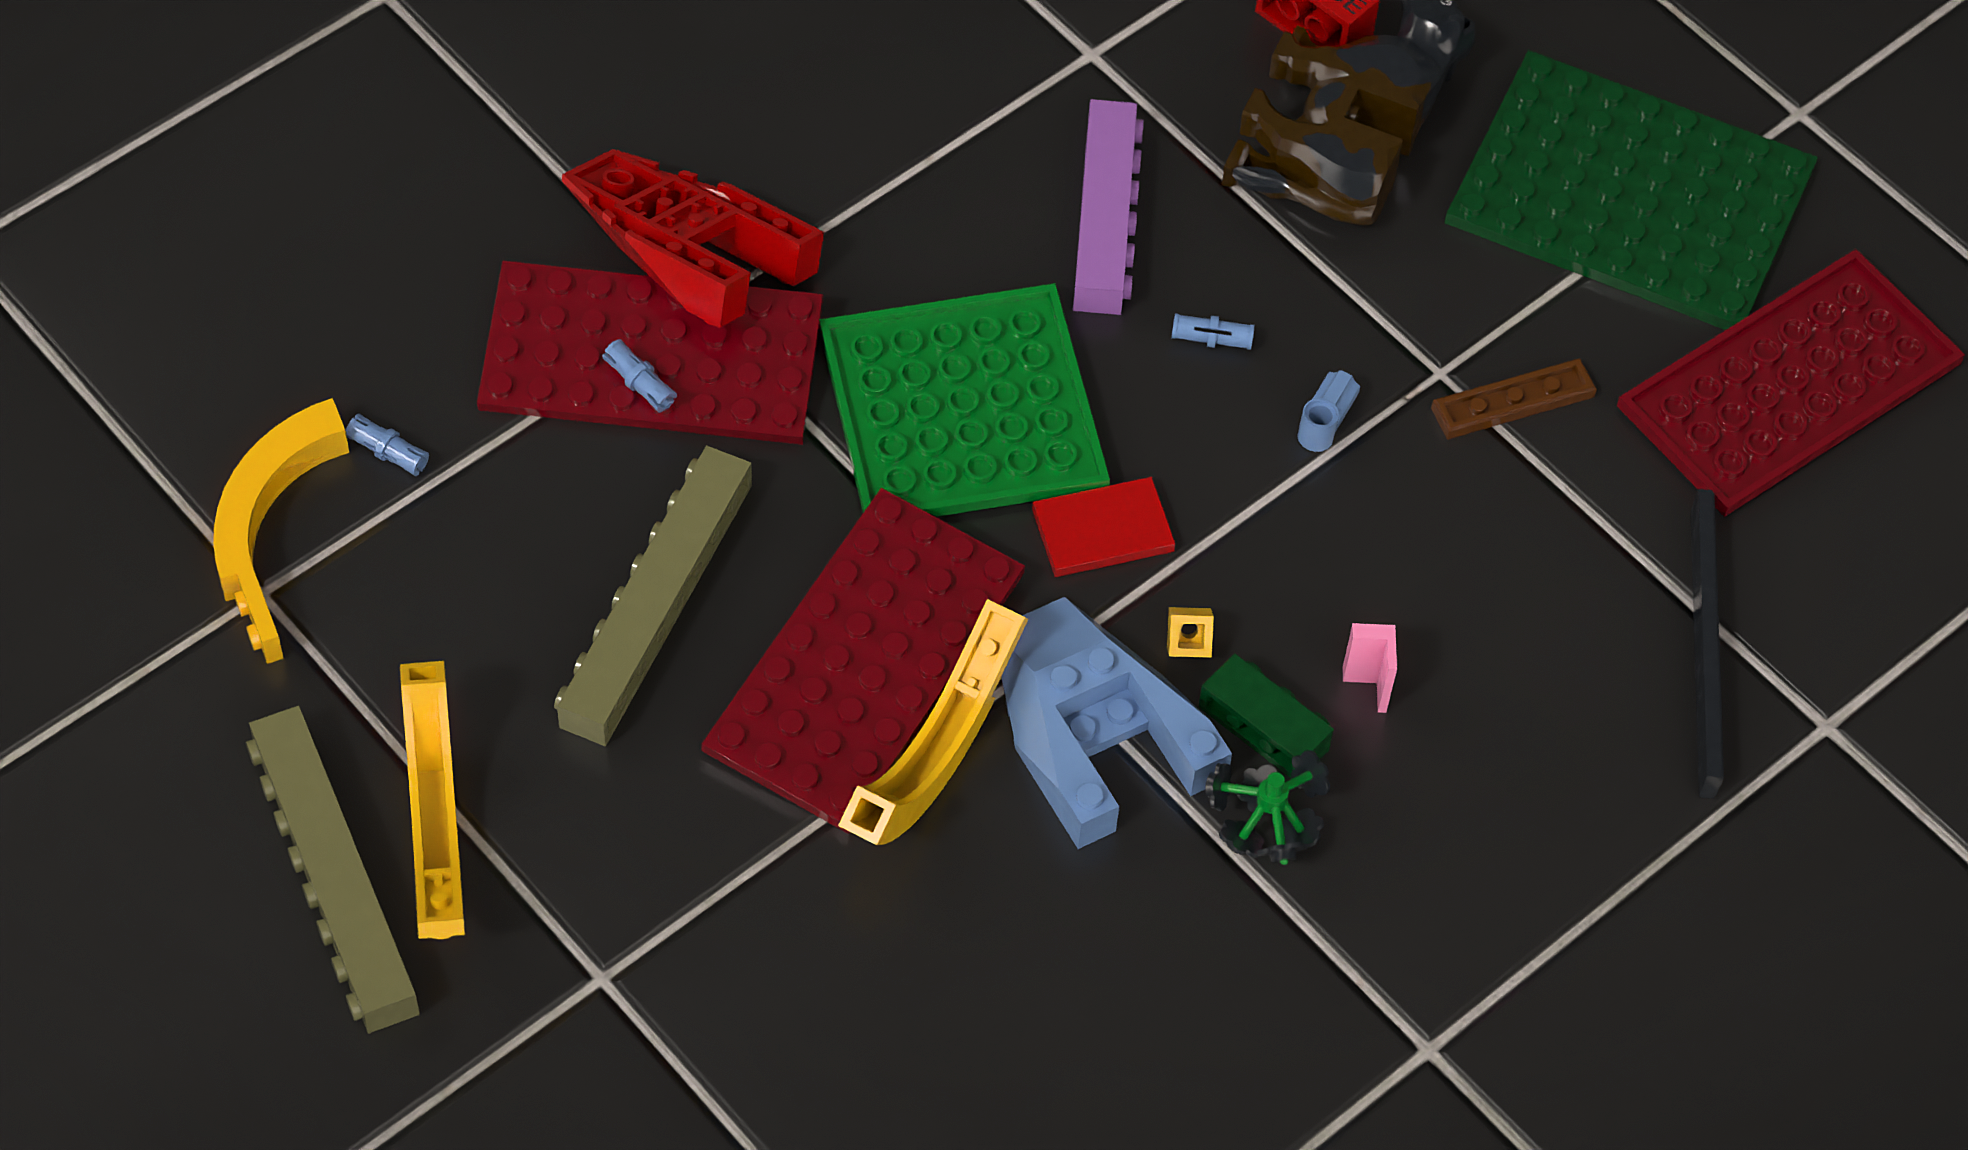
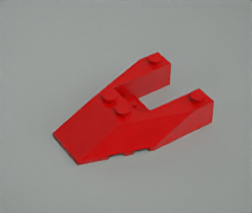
[562,149,824,328]

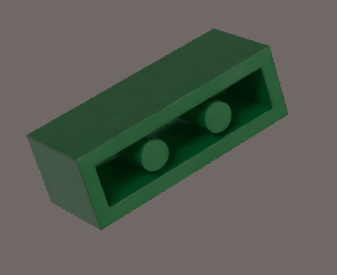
[1198,653,1334,779]

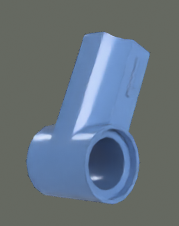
[1297,370,1360,452]

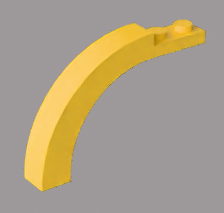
[213,398,349,664]
[838,599,1029,845]
[400,661,465,939]

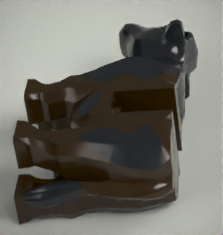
[1222,0,1475,225]

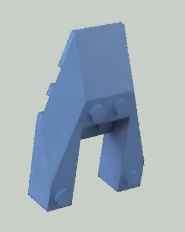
[1000,597,1232,849]

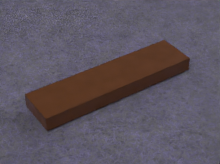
[1431,358,1597,440]

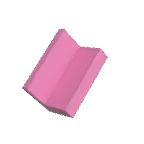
[1343,623,1397,713]

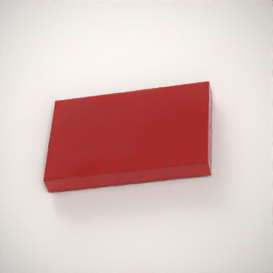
[1032,477,1175,577]

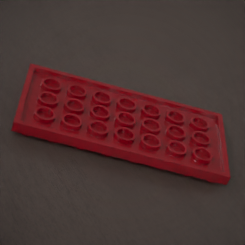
[1617,249,1965,517]
[477,261,823,445]
[701,488,1025,834]

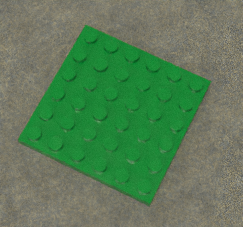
[819,283,1110,517]

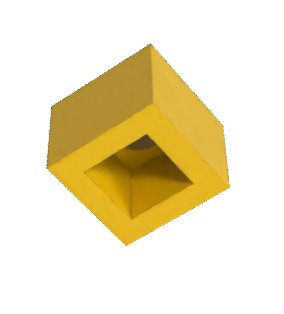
[1167,607,1214,658]

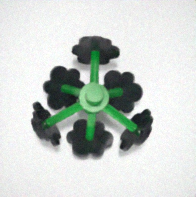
[1205,750,1330,865]

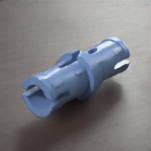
[1171,313,1255,350]
[602,339,677,413]
[346,414,429,476]

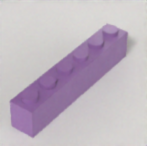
[1073,99,1143,315]

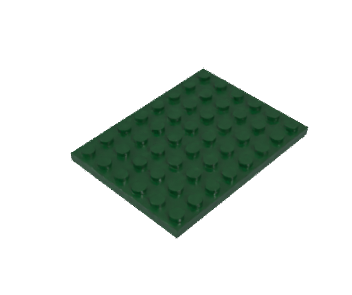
[1445,50,1818,330]

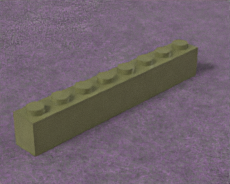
[554,445,752,746]
[246,705,420,1034]

